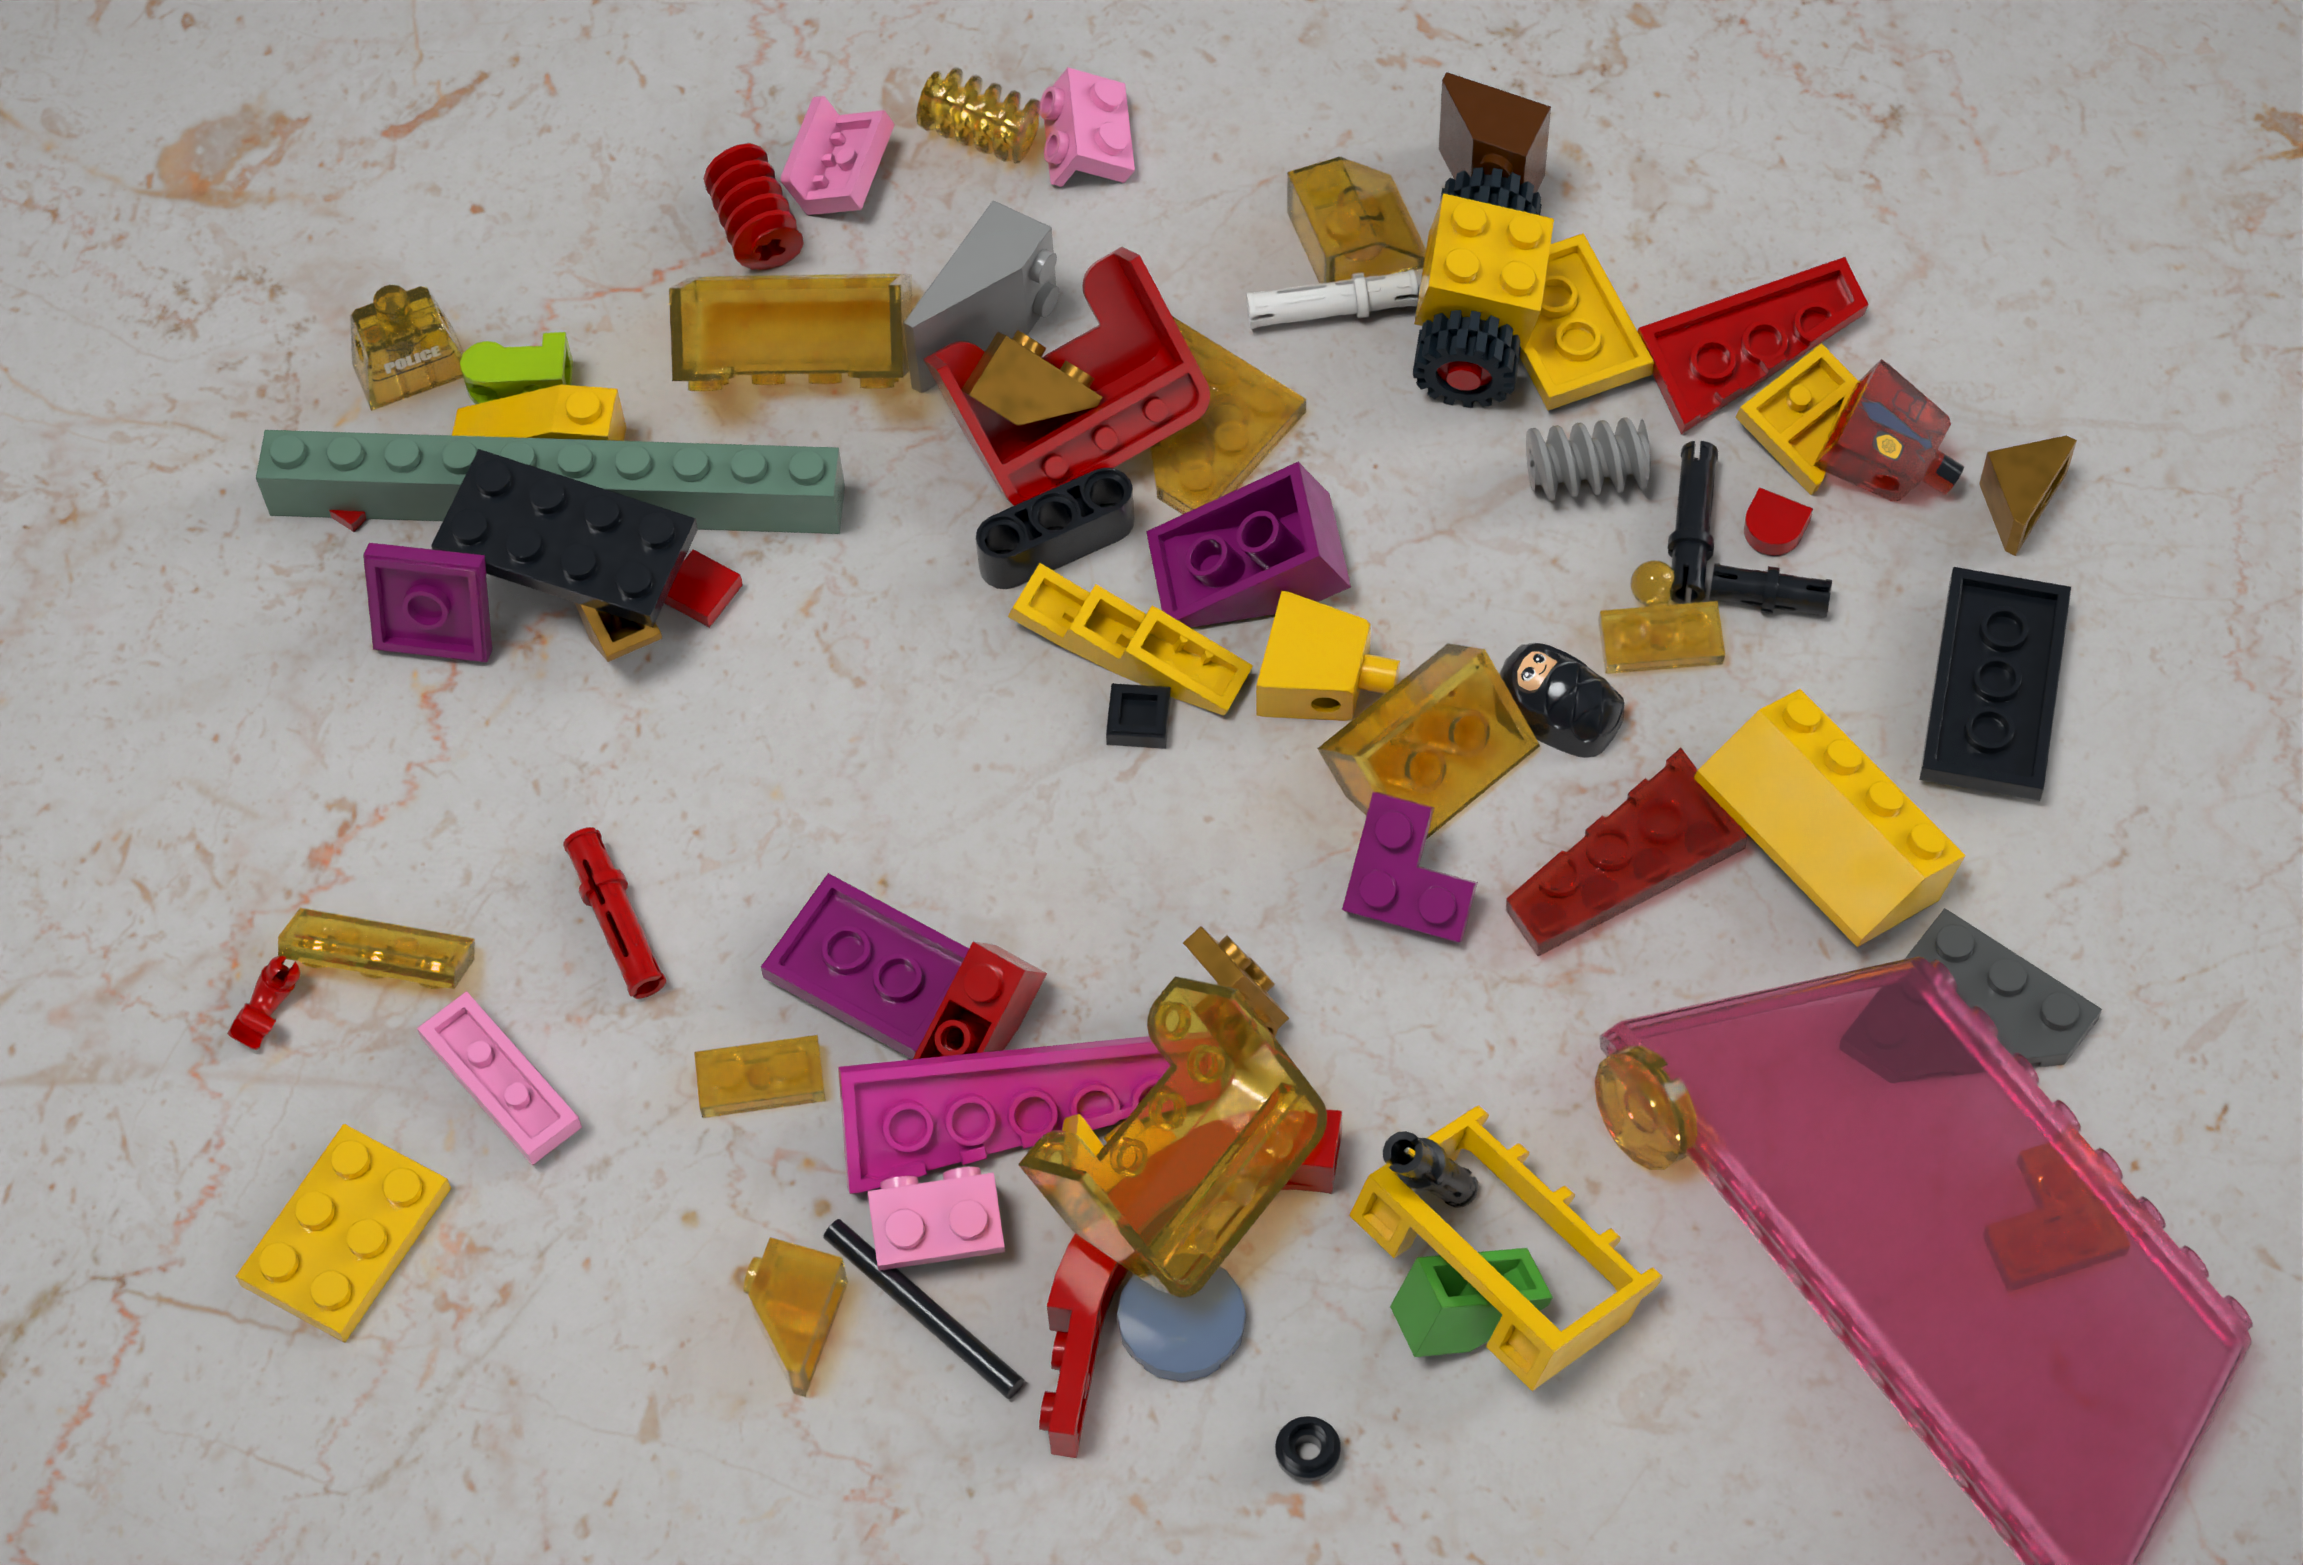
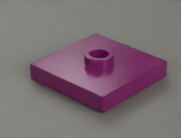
[363,543,493,662]

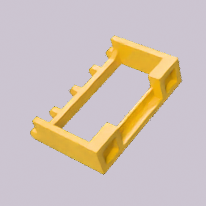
[1349,1105,1663,1391]

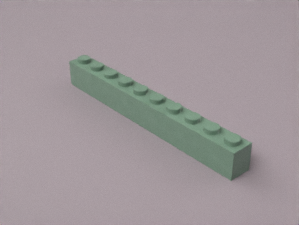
[256,430,845,534]

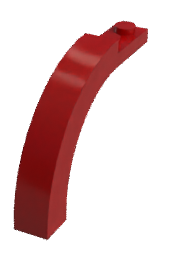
[1039,1108,1343,1458]

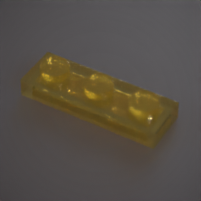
[278,908,475,989]

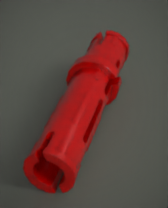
[563,827,666,999]

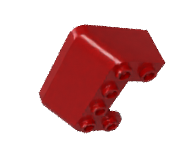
[923,247,1210,506]

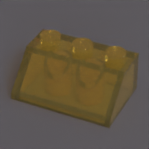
[1317,643,1540,839]

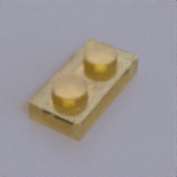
[694,1035,826,1118]

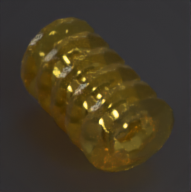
[916,67,1041,163]

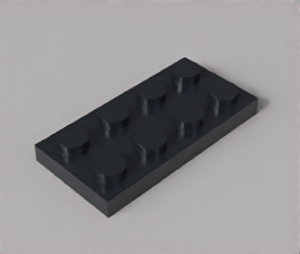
[431,449,698,628]
[1919,567,2071,801]

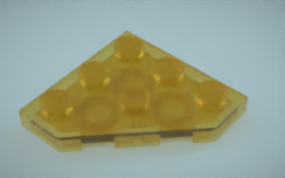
[1149,316,1306,515]

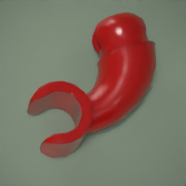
[227,955,301,1050]

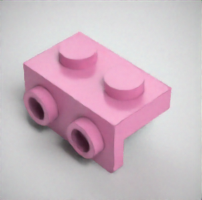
[1039,67,1135,187]
[781,96,895,215]
[867,1167,1005,1271]

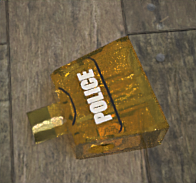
[350,285,464,411]

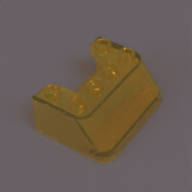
[669,273,912,391]
[1018,976,1327,1297]

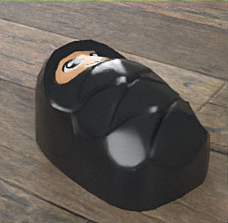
[1499,643,1624,758]

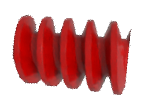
[703,143,804,270]

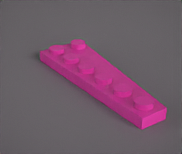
[838,1030,1219,1194]

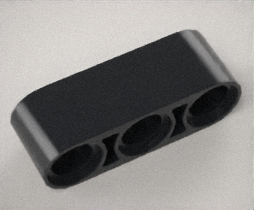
[976,468,1134,589]

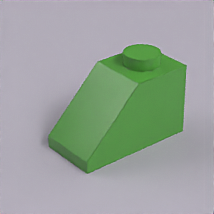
[1390,1248,1553,1357]

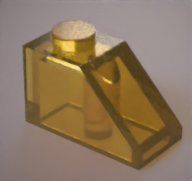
[744,1237,848,1397]

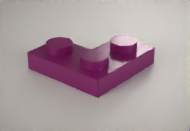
[1342,792,1478,942]

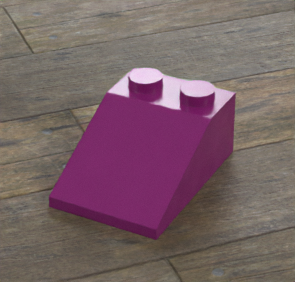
[1146,461,1351,628]

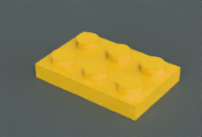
[1520,233,1654,411]
[235,1124,452,1343]

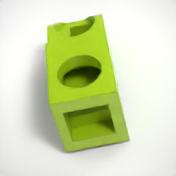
[460,332,573,404]

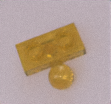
[1598,560,1725,674]

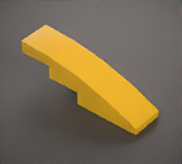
[1008,563,1253,716]

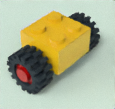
[1413,167,1554,408]

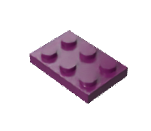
[761,873,969,1059]

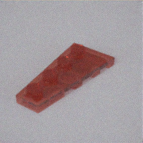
[1506,748,1747,956]

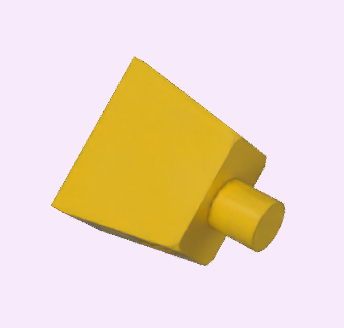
[1256,591,1400,721]

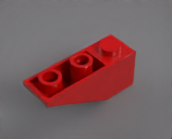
[913,941,1047,1059]

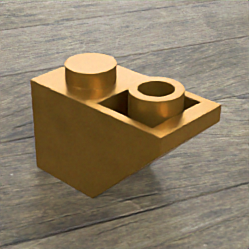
[961,330,1103,426]

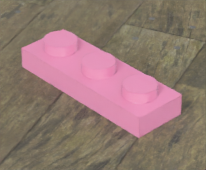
[417,991,582,1165]

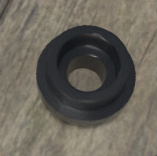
[1275,1416,1341,1482]

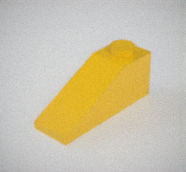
[452,384,627,441]

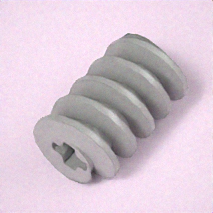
[1526,417,1651,500]

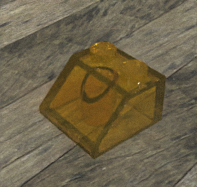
[1287,156,1426,284]

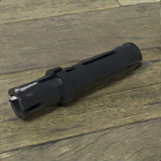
[1667,441,1718,605]
[1383,1131,1479,1208]

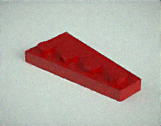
[1638,257,1869,434]

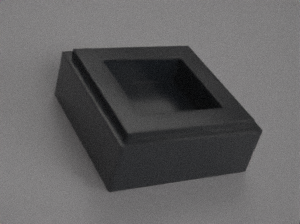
[1106,683,1171,749]

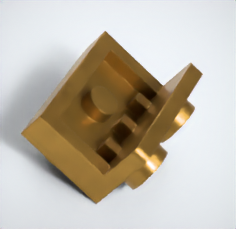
[1183,926,1289,1059]

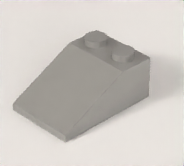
[903,200,1059,393]

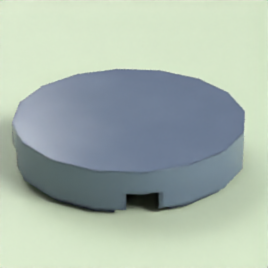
[1117,1253,1246,1382]

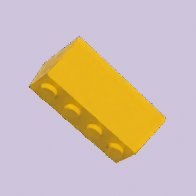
[1694,689,1966,947]

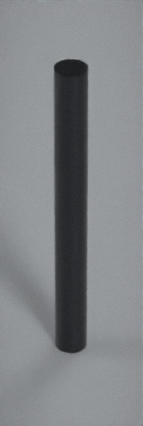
[823,1219,1024,1399]

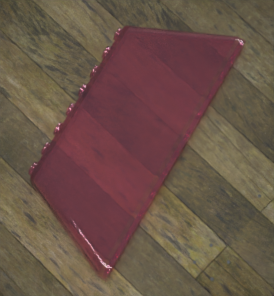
[1599,956,2253,1565]

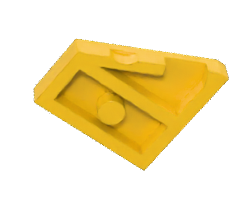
[1735,343,1861,495]

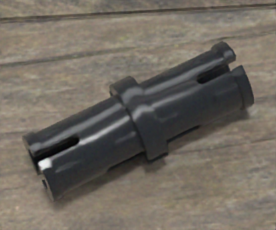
[1709,563,1832,617]

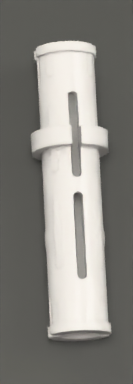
[1246,270,1418,329]

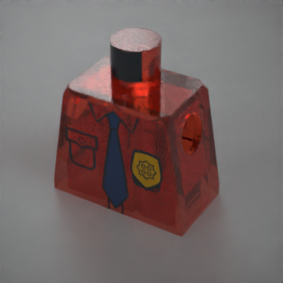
[1814,359,1964,501]

